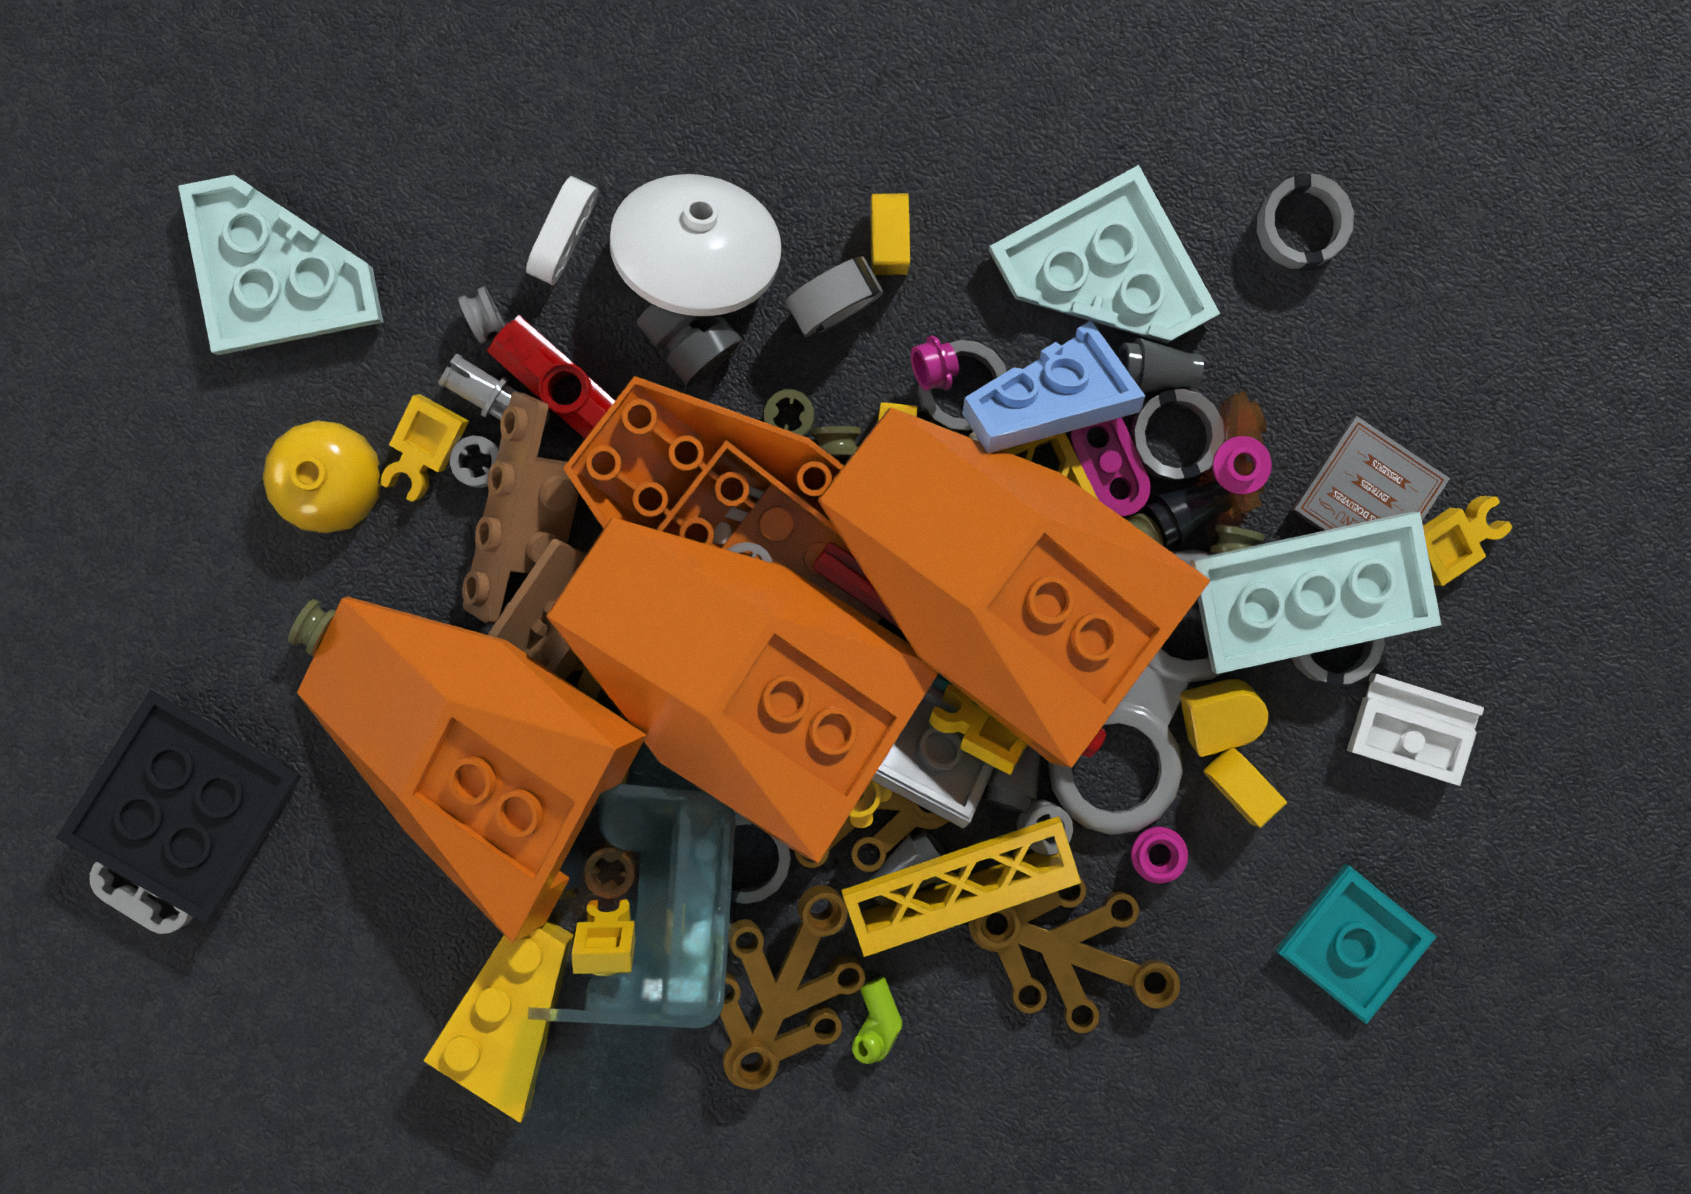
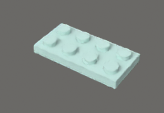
[1190,511,1441,674]

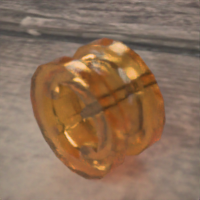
[584,845,637,899]

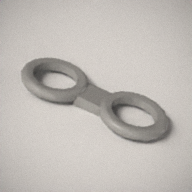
[1048,549,1222,835]

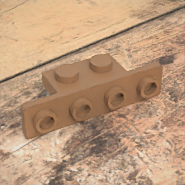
[462,392,579,624]
[488,539,587,680]

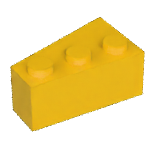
[424,919,574,1123]

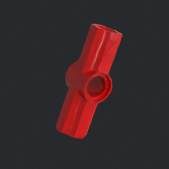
[487,315,615,439]

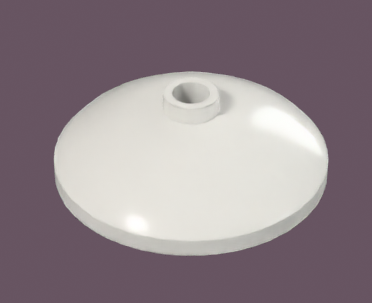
[610,174,781,316]

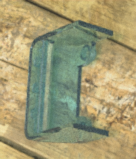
[527,784,736,1028]

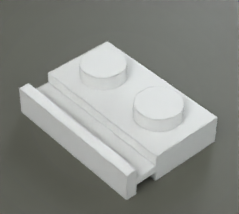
[1347,673,1484,786]

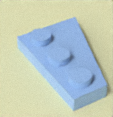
[962,320,1145,454]

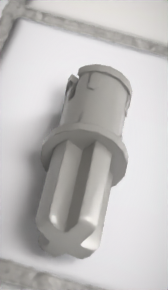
[438,353,551,429]

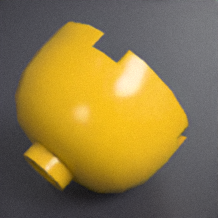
[263,420,381,534]

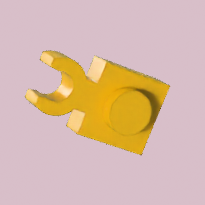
[381,394,469,502]
[1423,496,1512,587]
[929,684,1028,776]
[571,899,636,976]

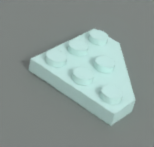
[988,165,1220,343]
[178,175,383,355]

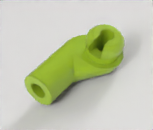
[852,976,902,1064]

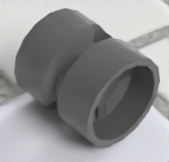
[636,304,743,386]

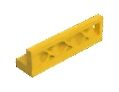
[841,816,1081,957]

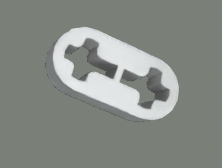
[526,176,598,285]
[90,862,193,934]

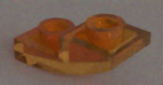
[1220,391,1266,516]

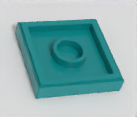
[1275,864,1437,1024]

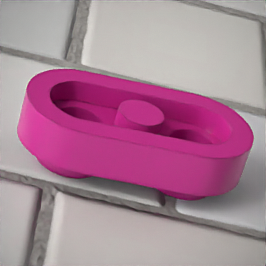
[1069,418,1151,517]

